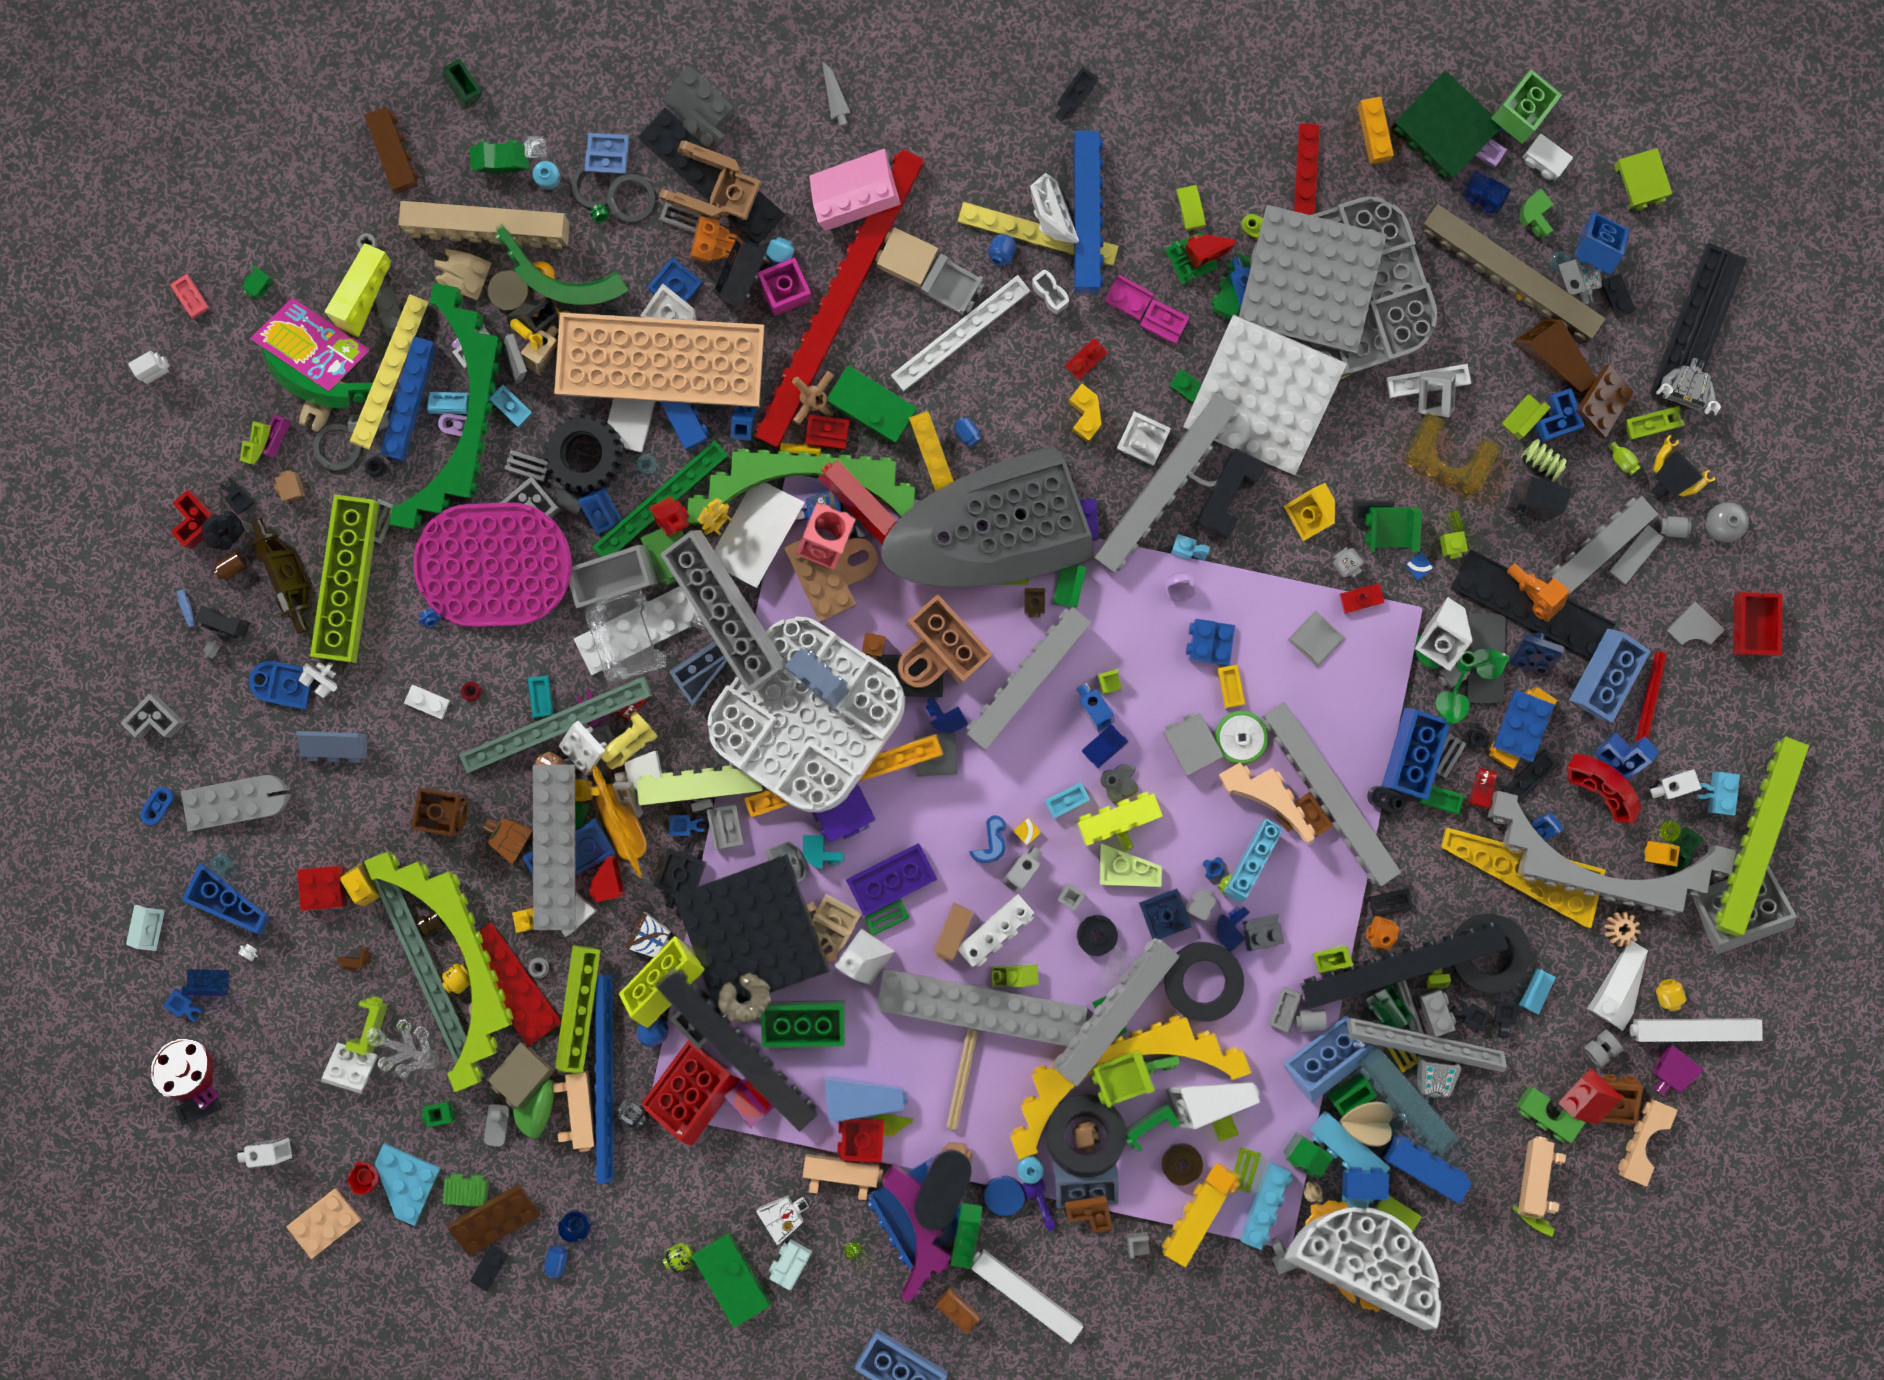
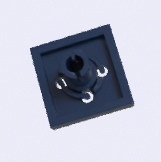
[1509,633,1564,677]
[1138,888,1192,940]

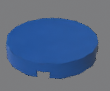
[984,1176,1025,1216]

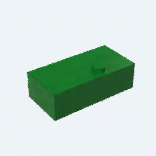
[827,366,917,445]
[761,1000,845,1047]
[692,1231,771,1328]

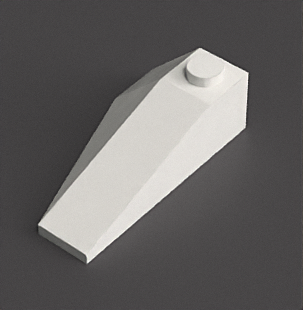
[1587,940,1648,1031]

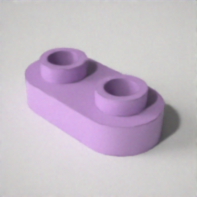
[438,413,467,437]

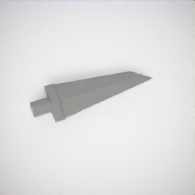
[822,61,850,127]

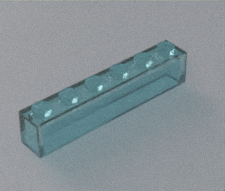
[1357,1046,1459,1156]

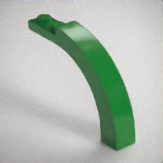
[495,224,629,305]
[260,346,373,408]

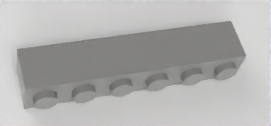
[1547,496,1658,594]

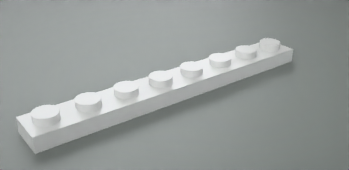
[891,275,1030,392]

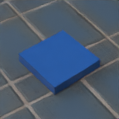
[647,257,704,303]

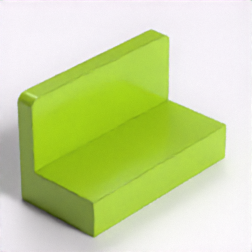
[1502,395,1551,440]

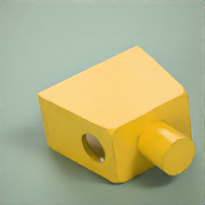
[340,863,380,907]

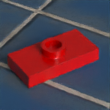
[1339,583,1385,614]

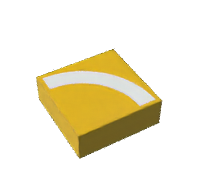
[1013,817,1042,846]

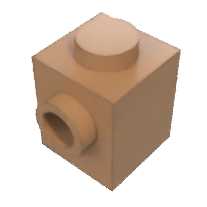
[274,470,306,503]

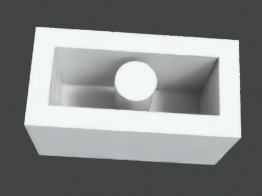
[1522,133,1573,181]

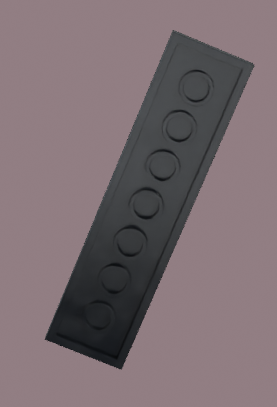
[638,107,785,245]

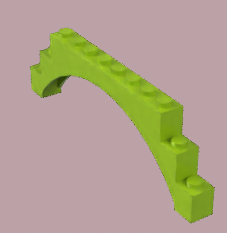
[364,852,513,1092]

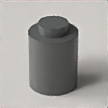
[555,488,583,517]

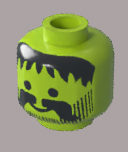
[663,1242,694,1274]

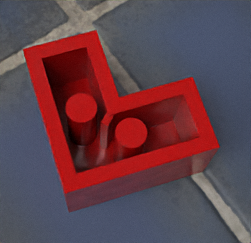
[171,490,214,549]

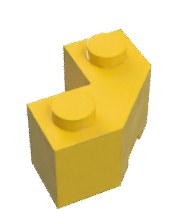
[1068,384,1101,444]

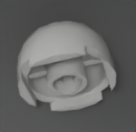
[1706,502,1749,543]

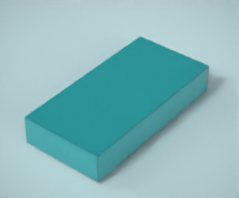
[528,675,554,719]

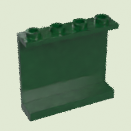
[1392,70,1502,182]

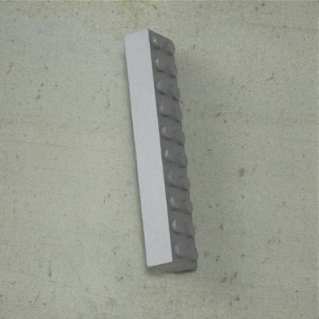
[877,968,1087,1046]

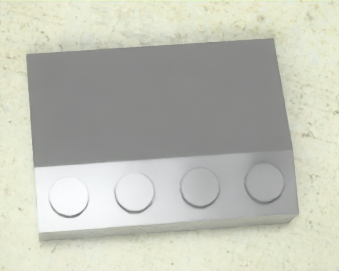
[1693,865,1797,954]

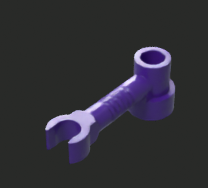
[1022,1178,1056,1231]

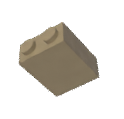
[488,1043,556,1109]

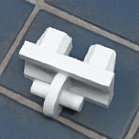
[299,662,337,698]

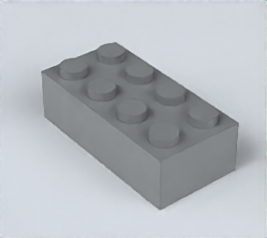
[569,545,659,608]

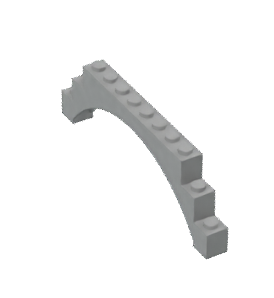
[1488,791,1736,916]

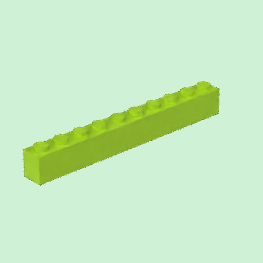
[1714,737,1809,938]

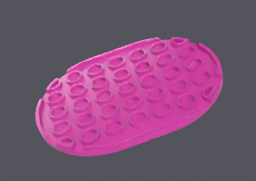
[413,502,572,627]

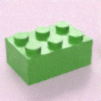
[1491,69,1562,144]

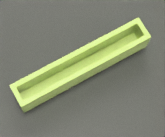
[636,765,763,806]

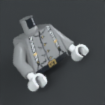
[1656,358,1720,416]

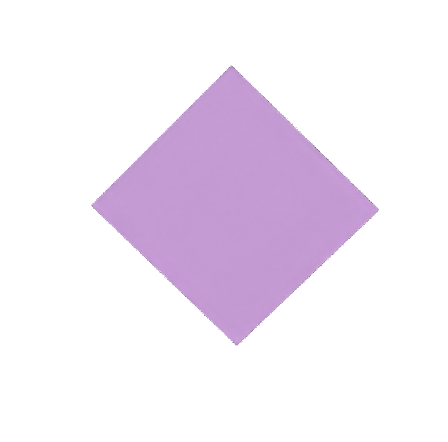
[653,476,1422,1248]

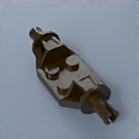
[250,517,311,634]

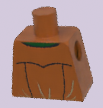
[483,818,533,864]

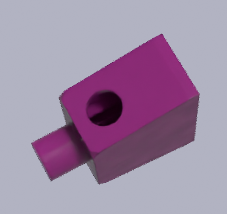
[1652,1044,1704,1096]

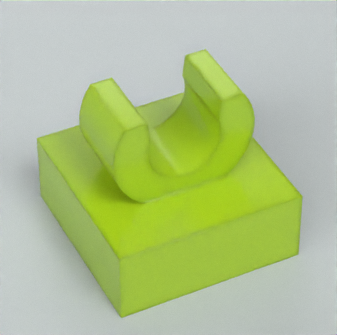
[1426,969,1451,989]

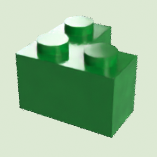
[1283,1131,1334,1178]

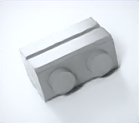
[1185,887,1217,920]

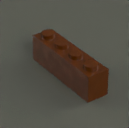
[364,106,419,194]

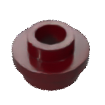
[461,681,482,702]

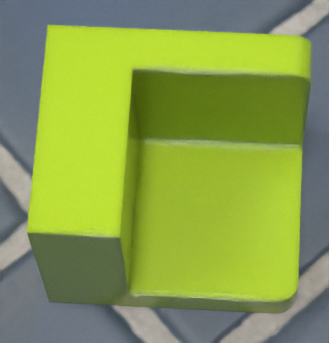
[1097,669,1122,695]

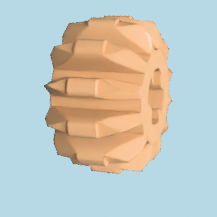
[1604,912,1640,947]

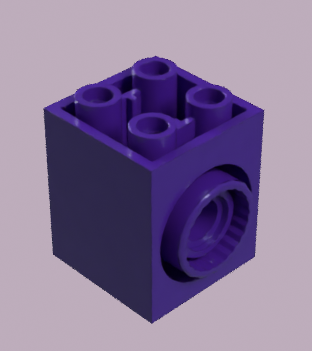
[811,783,876,842]

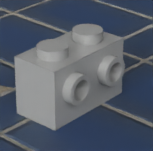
[1418,989,1456,1037]

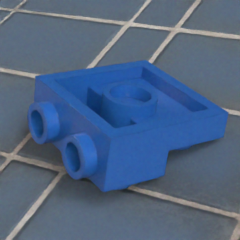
[1186,619,1235,666]

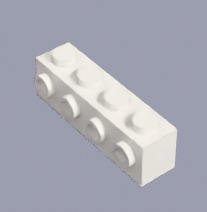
[958,894,1034,967]

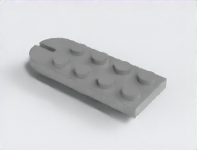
[181,775,291,831]

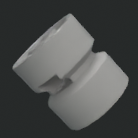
[1583,1030,1623,1068]

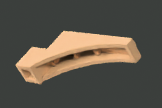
[1219,762,1316,845]

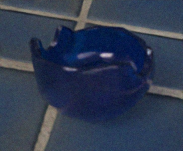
[558,1211,592,1243]

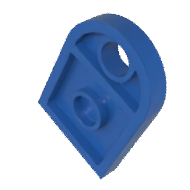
[249,661,313,710]

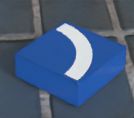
[1404,552,1434,581]

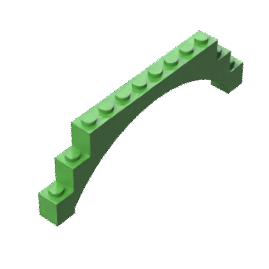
[687,449,915,525]

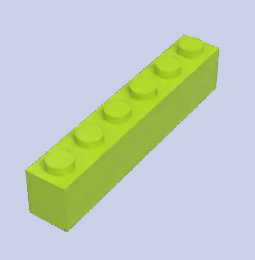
[555,945,601,1073]

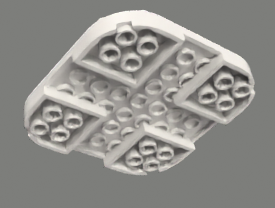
[707,617,905,812]

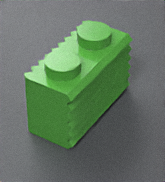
[443,1173,489,1206]

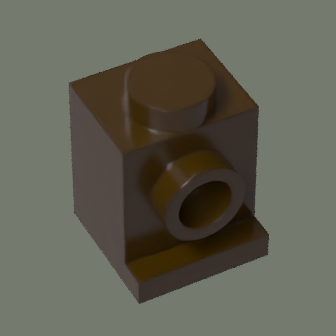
[1024,588,1046,618]

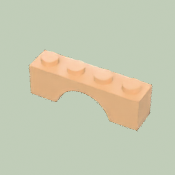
[1618,1098,1678,1187]

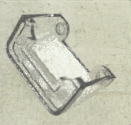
[585,589,666,685]

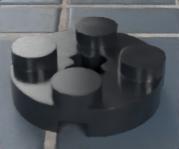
[201,511,245,550]
[1076,915,1118,956]

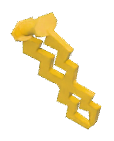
[698,498,732,535]

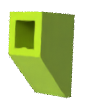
[991,964,1039,987]

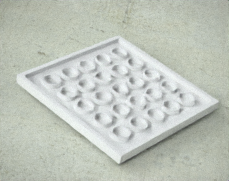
[1183,315,1347,475]

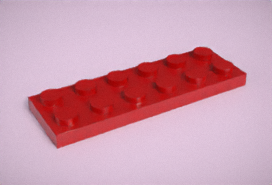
[457,922,562,1047]

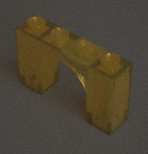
[1404,413,1501,494]

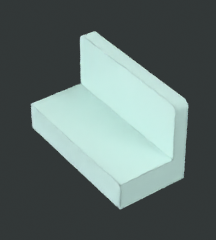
[126,905,165,951]

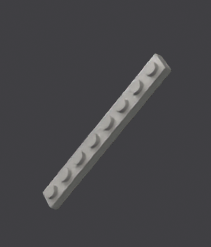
[1348,1018,1507,1072]

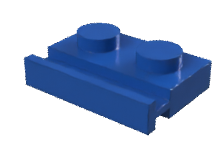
[578,486,622,535]

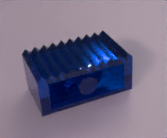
[1461,170,1512,213]

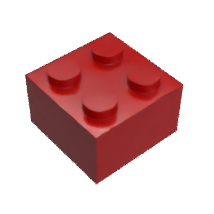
[297,865,347,911]

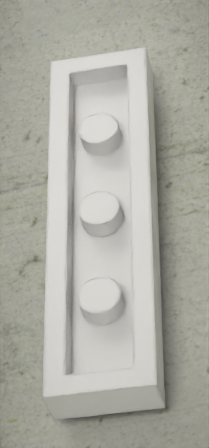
[1386,364,1471,398]

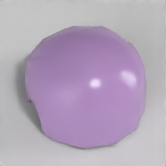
[1165,572,1197,601]

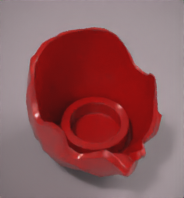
[347,1160,379,1195]

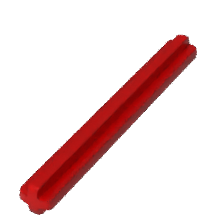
[1635,651,1667,743]

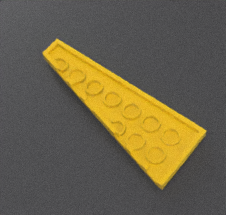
[1441,828,1606,928]

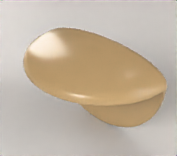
[1340,1102,1393,1146]

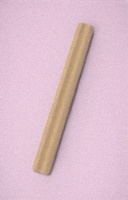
[946,1028,978,1130]

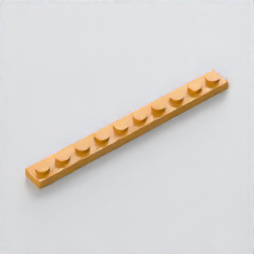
[744,734,943,817]

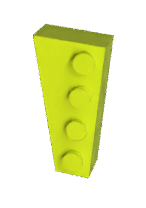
[325,243,391,338]
[1076,791,1163,846]

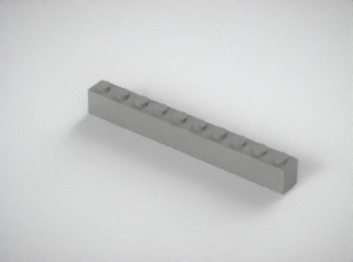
[1093,392,1238,572]
[1262,702,1401,886]

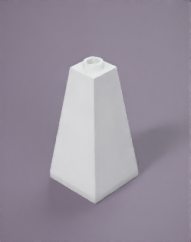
[835,928,895,985]
[1167,1083,1260,1129]

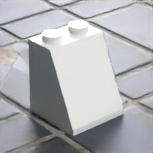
[1415,597,1472,671]

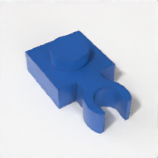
[669,815,705,836]
[163,988,203,1021]

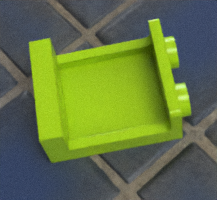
[1614,148,1672,211]
[345,996,388,1055]
[1090,1050,1155,1108]

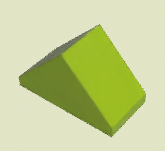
[1313,944,1353,973]

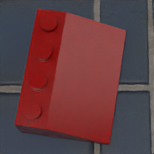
[641,1039,741,1146]

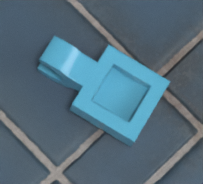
[1171,534,1210,561]

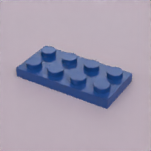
[523,818,616,875]

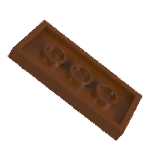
[447,1184,541,1256]

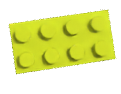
[619,936,704,1028]

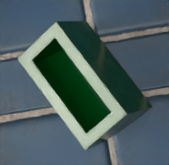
[443,59,482,110]

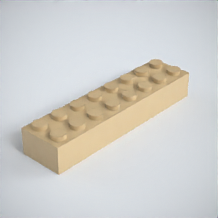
[399,201,570,249]

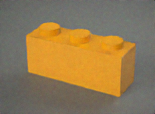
[1358,97,1394,165]

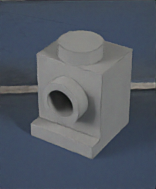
[1057,882,1086,911]

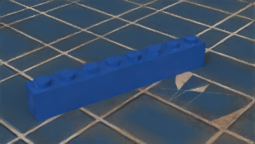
[1073,131,1104,293]

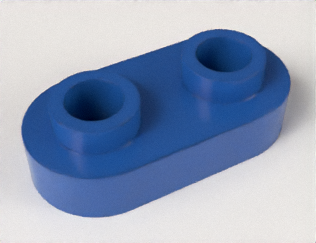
[140,787,174,825]

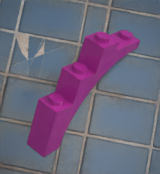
[882,1163,952,1303]

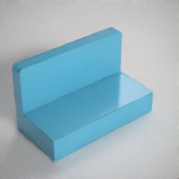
[1519,968,1556,1014]

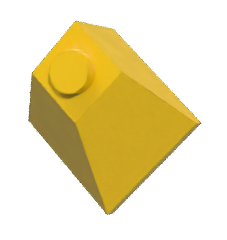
[1284,483,1335,541]

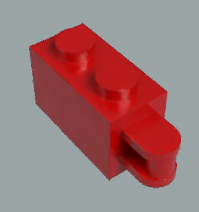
[649,496,690,537]

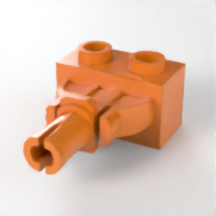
[689,216,737,264]
[1507,563,1570,622]

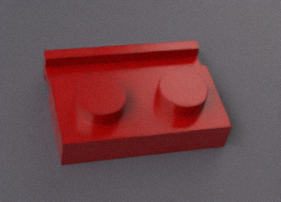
[805,414,850,450]

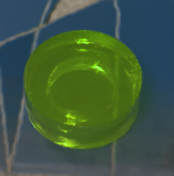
[1117,831,1133,852]

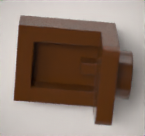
[337,947,371,971]

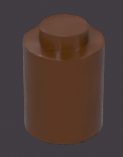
[214,550,247,581]

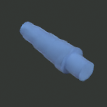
[176,589,195,627]

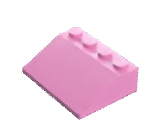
[809,148,900,231]

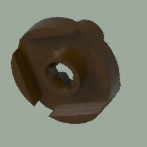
[1161,1143,1203,1186]

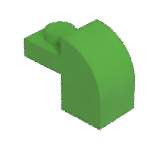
[1520,188,1554,239]

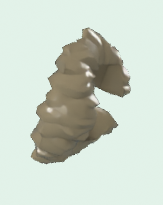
[718,973,771,1023]

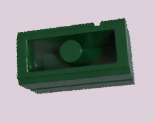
[1366,984,1413,1028]

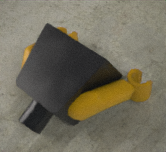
[507,297,570,350]
[1651,435,1715,498]

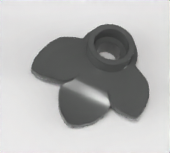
[1100,764,1138,803]

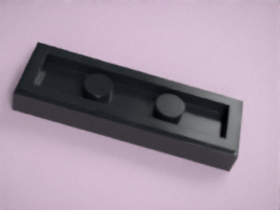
[1501,749,1559,803]

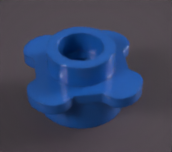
[418,609,442,628]
[1203,857,1225,880]

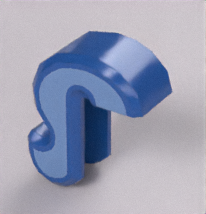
[969,815,1006,863]

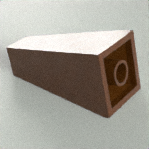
[1513,318,1596,393]

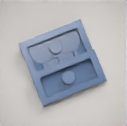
[585,133,629,174]

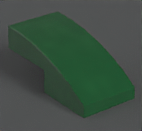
[1667,826,1703,872]

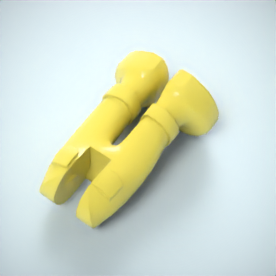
[601,711,658,770]

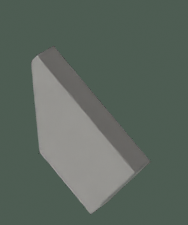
[612,781,643,818]

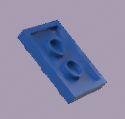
[1493,690,1554,762]

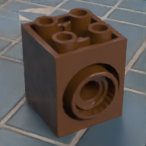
[411,788,469,836]

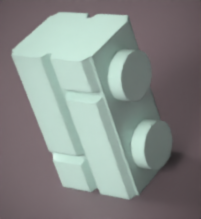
[768,1239,812,1290]

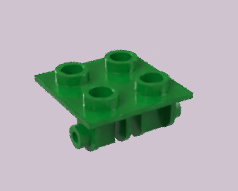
[1165,232,1219,285]

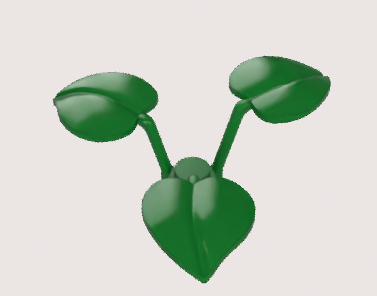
[1415,635,1510,724]

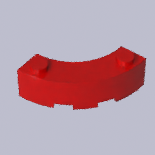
[1567,753,1641,824]

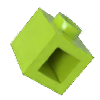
[1439,531,1468,559]

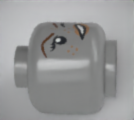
[1333,547,1364,578]

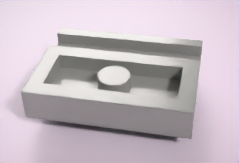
[707,804,744,850]

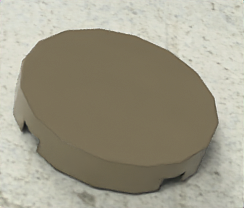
[488,271,529,311]

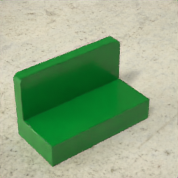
[1053,565,1086,609]

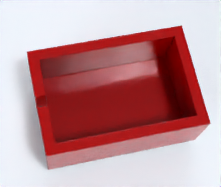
[1733,592,1783,656]

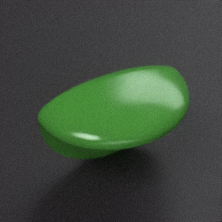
[514,1079,554,1139]

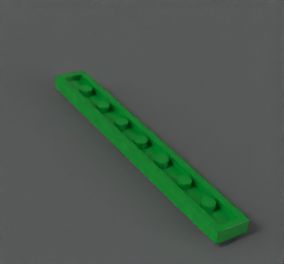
[592,440,729,557]

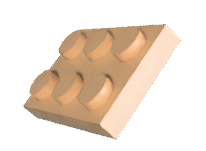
[286,1187,362,1259]

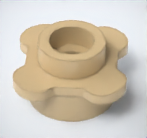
[1304,1181,1323,1202]

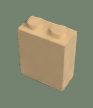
[875,227,938,288]

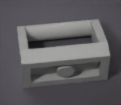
[1418,371,1457,417]

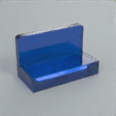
[1082,725,1129,769]
[182,969,229,996]

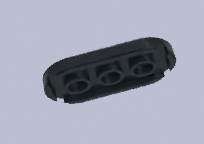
[913,1149,972,1230]

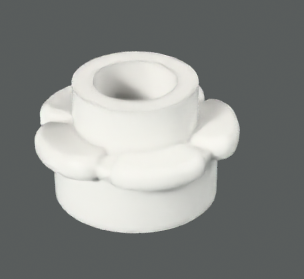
[238,944,258,962]

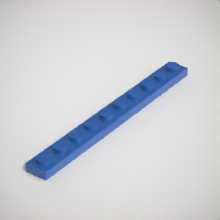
[594,974,614,1184]

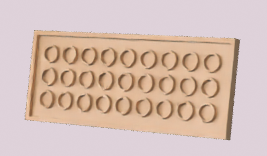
[554,313,765,407]

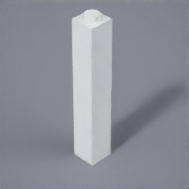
[1630,1018,1763,1042]
[971,1249,1083,1344]

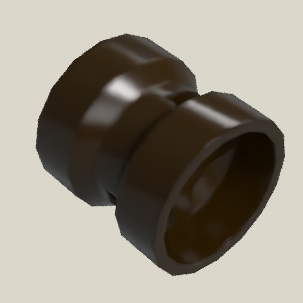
[417,910,445,936]

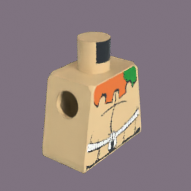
[521,325,559,376]

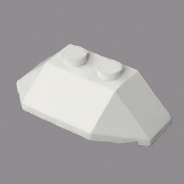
[1030,173,1079,243]

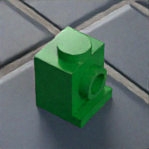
[242,265,275,300]
[421,1100,455,1127]

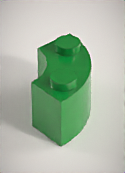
[469,140,529,173]

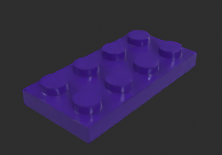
[846,843,938,917]

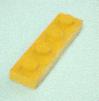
[909,411,954,492]

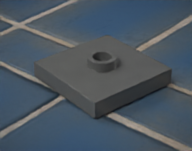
[914,733,957,776]

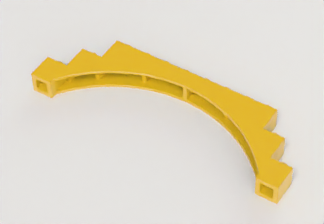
[1010,1014,1251,1160]

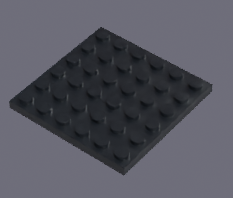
[674,854,830,1011]

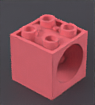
[795,503,855,570]

